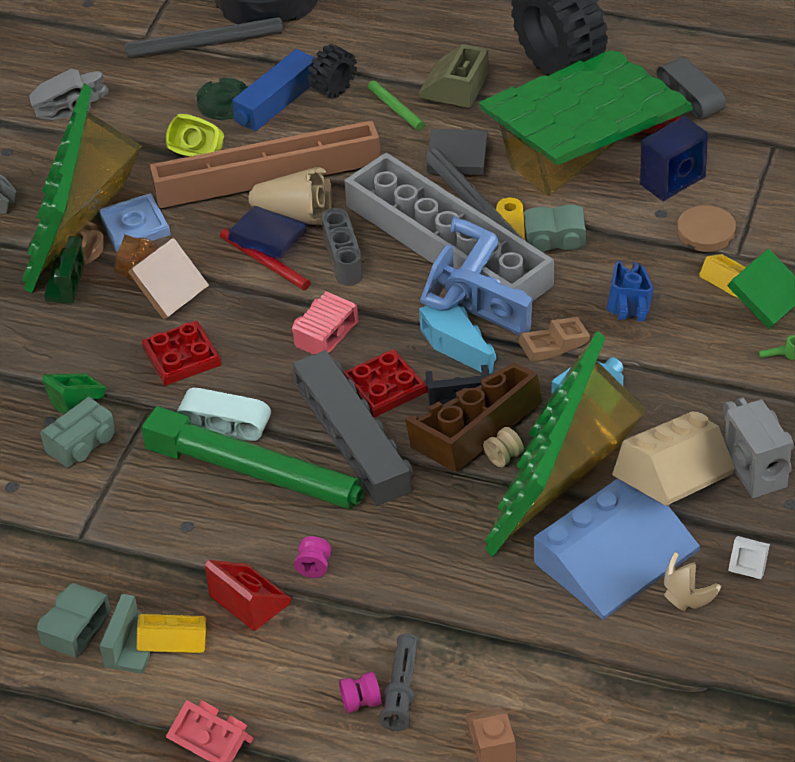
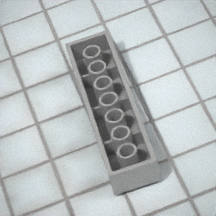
[344,152,554,302]

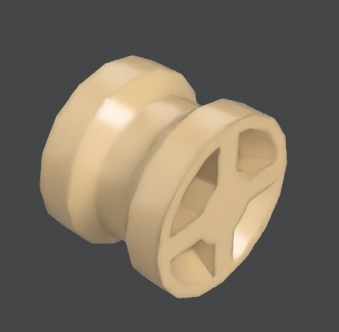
[483,427,524,467]

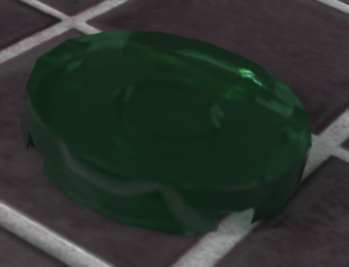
[196,78,248,120]

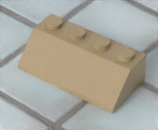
[612,411,735,506]

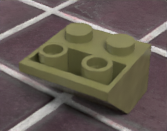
[418,44,489,108]

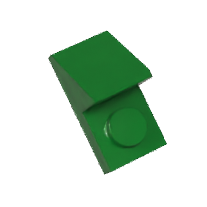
[42,373,107,415]

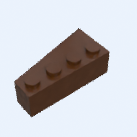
[405,362,542,473]

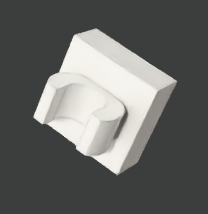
[728,536,770,579]

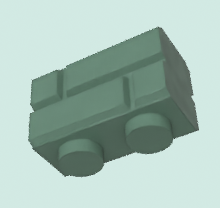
[40,397,116,468]

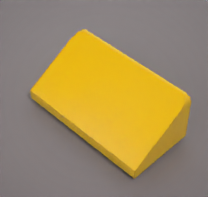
[699,254,746,300]
[137,614,206,653]

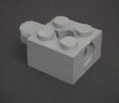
[723,397,794,498]

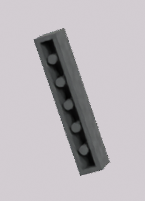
[293,350,414,506]

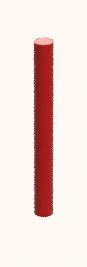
[220,228,310,291]

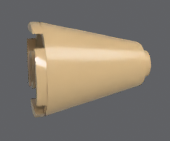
[249,167,332,226]

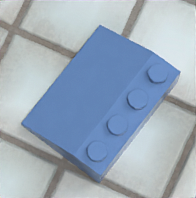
[534,479,700,620]

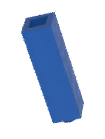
[232,49,317,132]

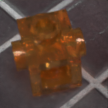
[114,234,159,282]

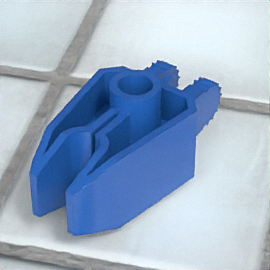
[607,261,654,322]

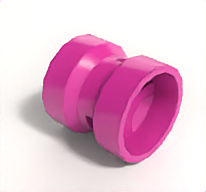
[339,671,382,714]

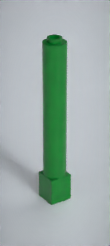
[141,406,364,510]

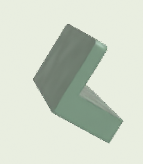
[100,594,152,674]

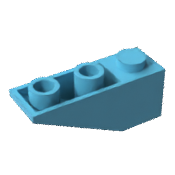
[419,304,496,375]

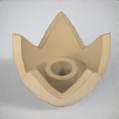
[664,552,722,611]

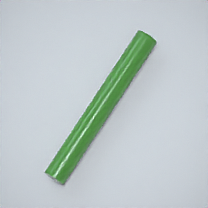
[368,80,425,131]

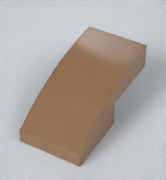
[519,317,591,362]

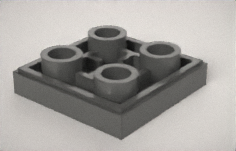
[427,129,488,176]

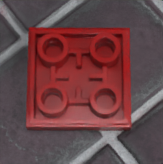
[141,320,221,386]
[343,349,427,418]

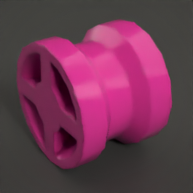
[294,536,332,578]

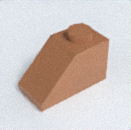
[465,707,516,762]

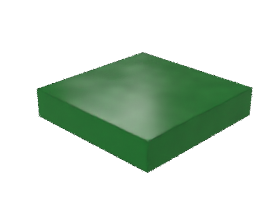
[727,248,795,329]

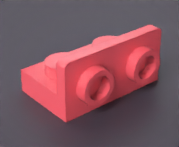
[166,700,254,762]

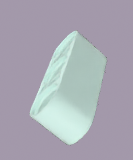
[177,388,271,441]

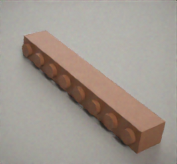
[149,120,380,208]

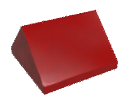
[205,560,292,632]

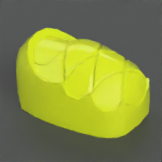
[165,114,224,157]

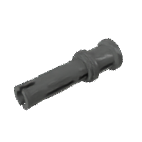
[379,633,419,731]

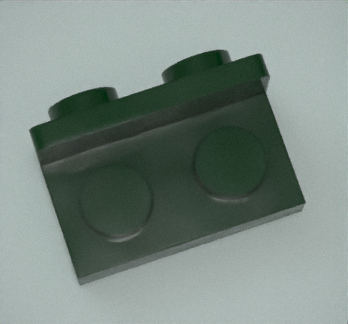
[44,236,85,303]

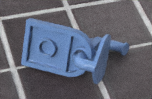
[420,216,532,336]

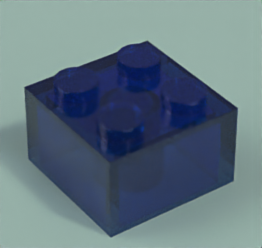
[640,116,708,201]

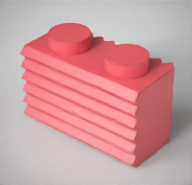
[292,291,359,355]

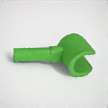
[758,335,795,360]

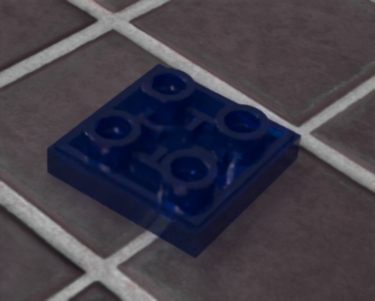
[228,206,307,258]

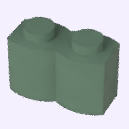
[524,205,586,252]
[37,583,111,658]

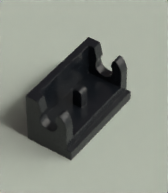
[425,364,490,407]

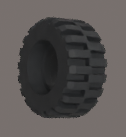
[511,0,608,76]

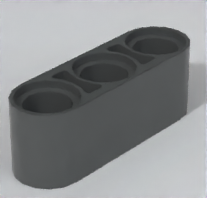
[656,57,726,119]
[322,208,362,286]

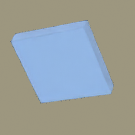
[97,193,171,252]

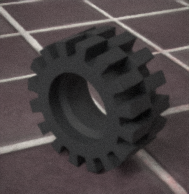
[308,44,357,99]

